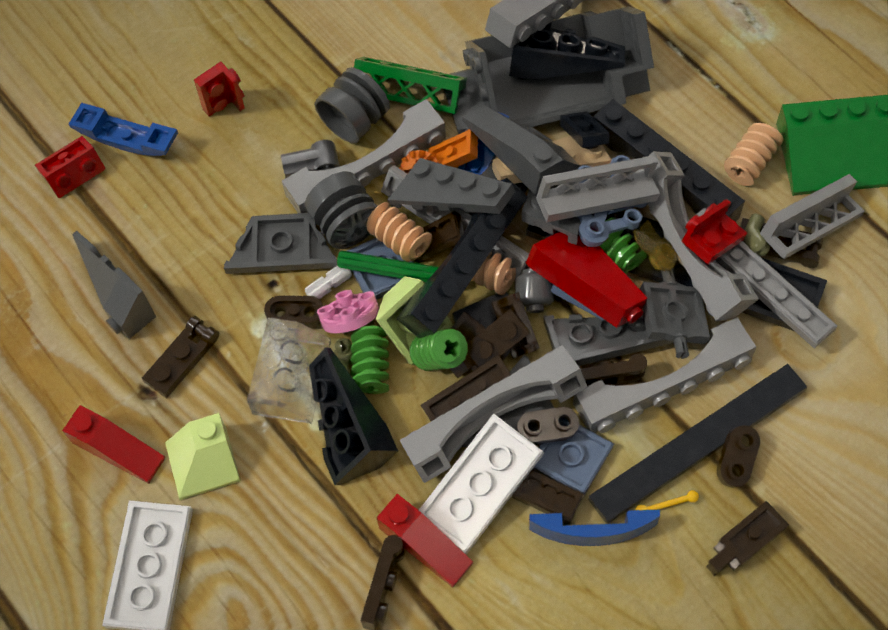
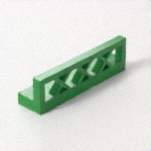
[354,57,467,114]

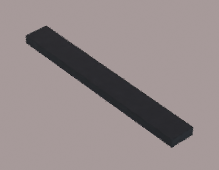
[588,364,807,524]

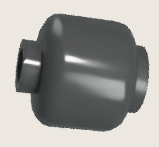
[515,269,554,313]

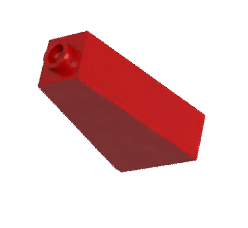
[526,232,648,328]

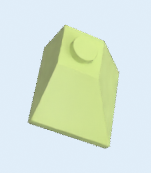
[376,276,453,365]
[165,413,241,500]

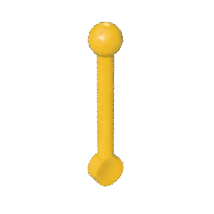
[635,490,699,510]

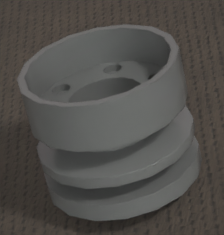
[314,67,390,143]
[304,171,378,249]

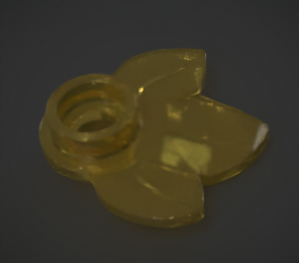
[633,220,677,271]

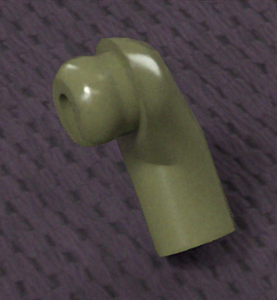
[743,214,770,256]
[334,338,353,375]

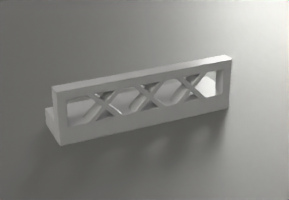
[536,155,660,223]
[760,174,864,259]

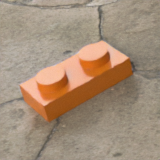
[428,129,478,168]

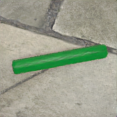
[337,250,439,282]

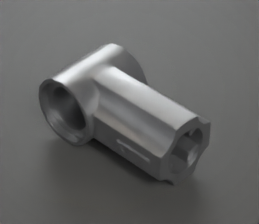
[281,140,340,178]

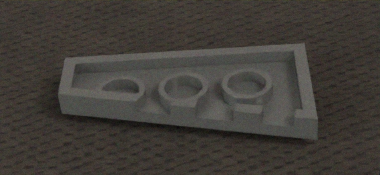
[388,158,515,214]
[543,313,673,366]

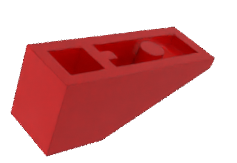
[62,405,165,484]
[376,494,473,588]

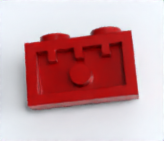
[194,61,245,117]
[34,136,106,198]
[681,199,747,265]

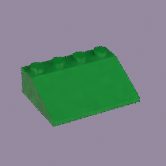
[776,95,888,196]

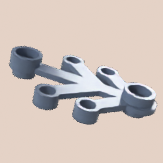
[578,155,648,247]

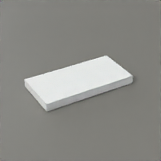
[419,413,544,554]
[102,501,193,630]

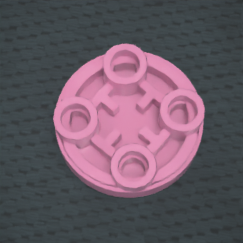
[317,290,379,333]

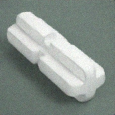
[305,266,352,299]

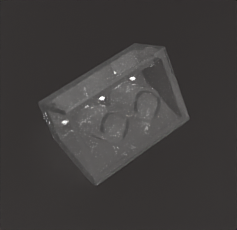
[247,318,331,424]

